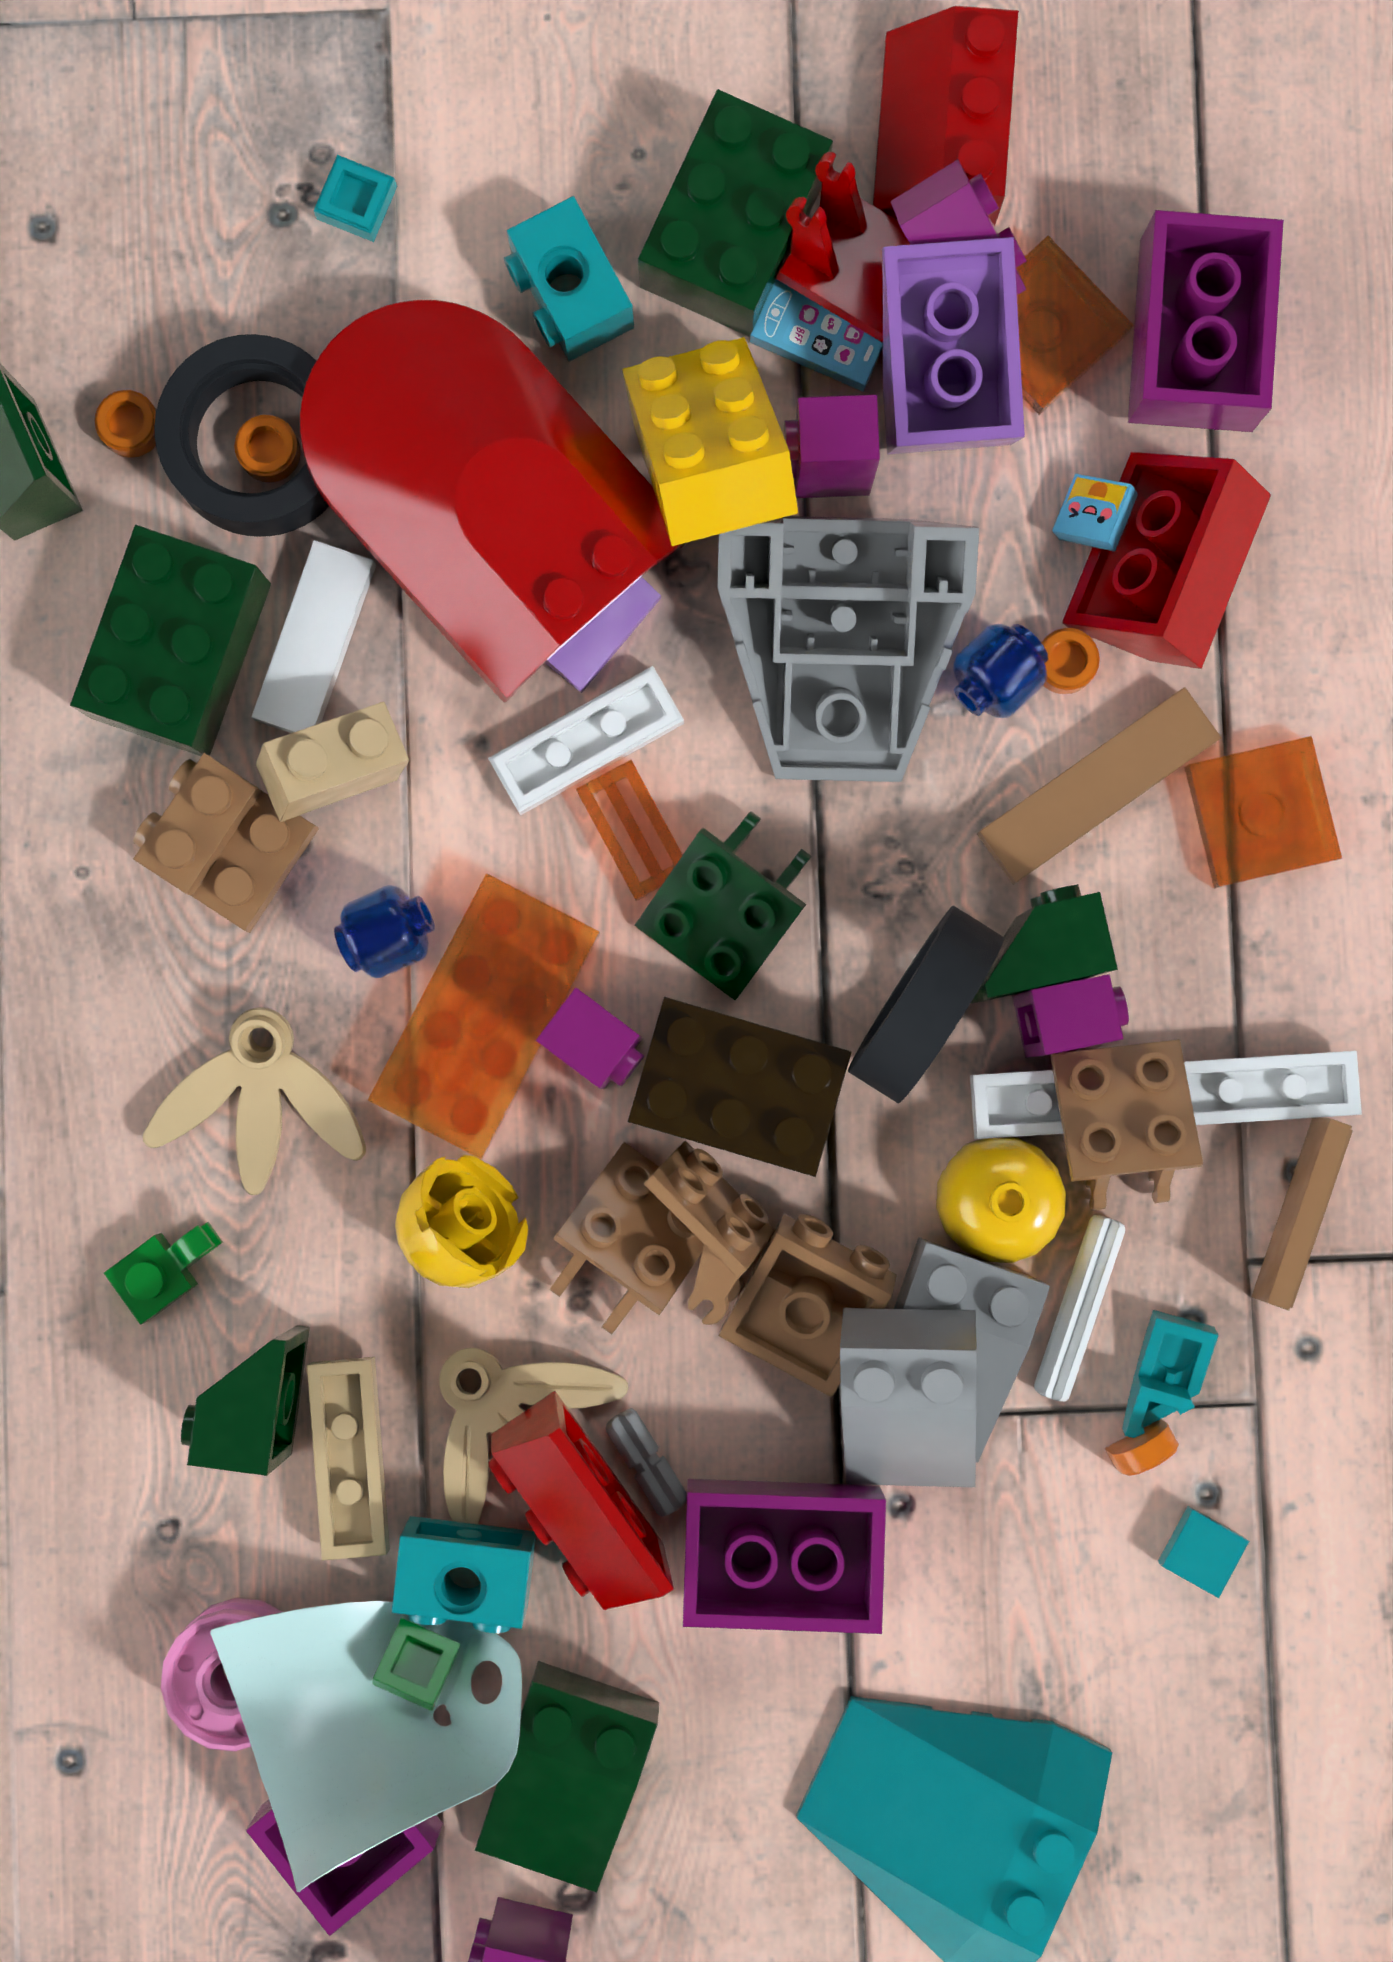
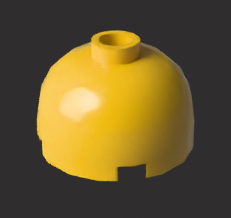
[936,1137,1066,1263]
[395,1155,529,1288]

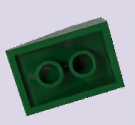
[474,1661,659,1893]

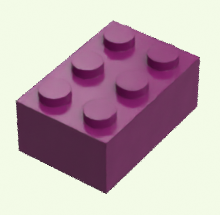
[1128,210,1284,432]
[683,1479,886,1634]

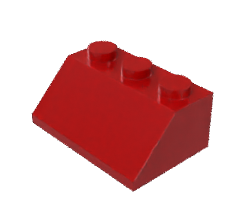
[873,6,1019,226]
[1062,452,1271,669]
[488,1391,674,1610]

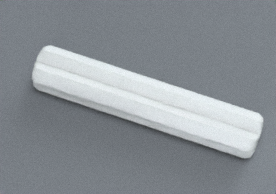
[1034,1215,1125,1402]

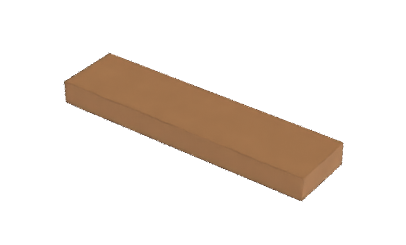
[977,687,1222,885]

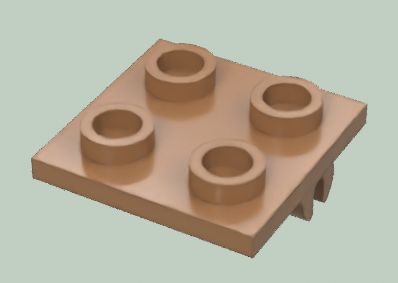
[1051,1039,1203,1210]
[644,1141,775,1325]
[549,1142,704,1335]

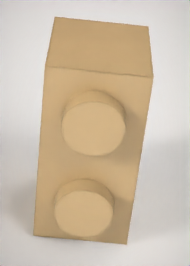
[255,701,409,822]

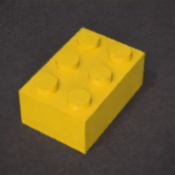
[622,337,798,546]

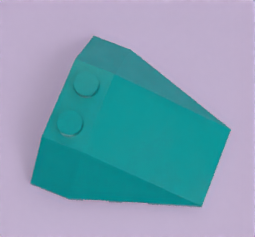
[796,1696,1112,1962]

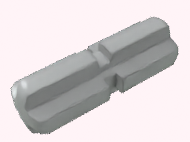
[606,1408,687,1517]

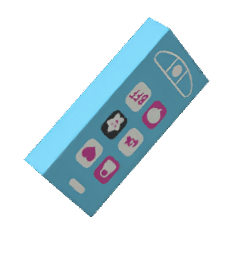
[750,279,883,392]

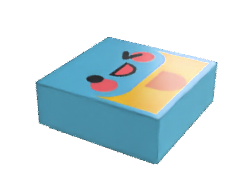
[1052,474,1138,551]

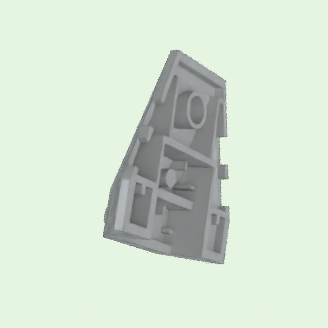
[717,516,979,782]

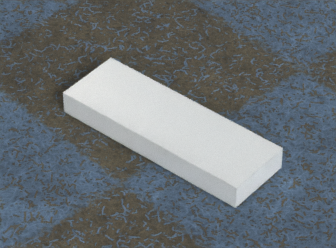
[252,540,376,733]
[488,666,684,815]

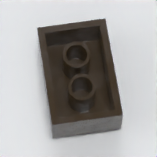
[628,997,852,1177]

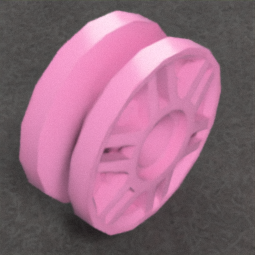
[160,1598,282,1751]

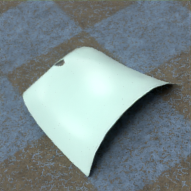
[210,1601,522,1892]

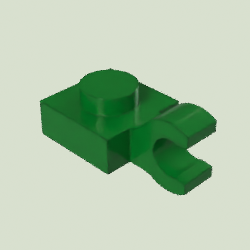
[104,1222,223,1325]

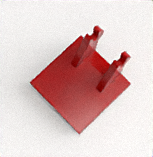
[776,152,910,343]

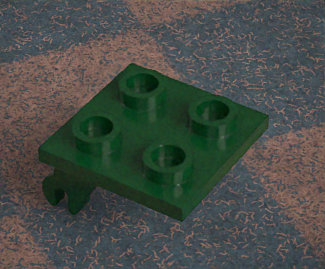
[634,811,812,1001]

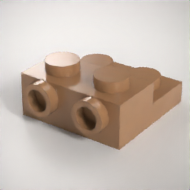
[133,753,319,933]
[719,1214,897,1397]

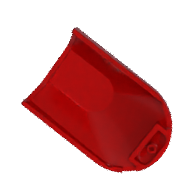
[300,300,688,703]

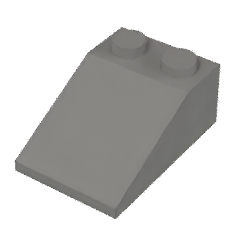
[894,1237,1050,1463]
[840,1308,977,1487]

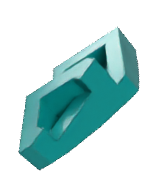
[1122,1310,1219,1438]

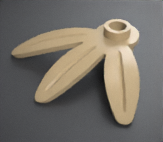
[143,1007,366,1195]
[439,1348,628,1524]

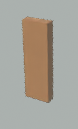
[1251,1118,1353,1311]

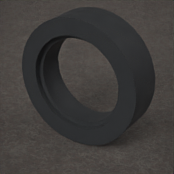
[154,334,329,537]
[848,905,1004,1103]

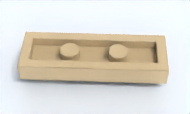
[307,1357,390,1561]

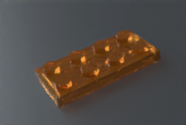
[368,873,601,1159]

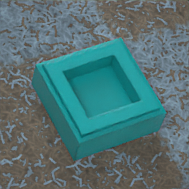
[313,155,398,242]
[1158,1506,1250,1598]

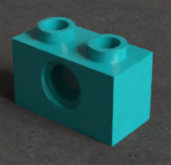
[503,196,634,362]
[392,1516,536,1633]

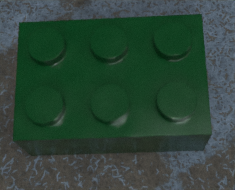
[638,89,833,337]
[70,524,271,756]

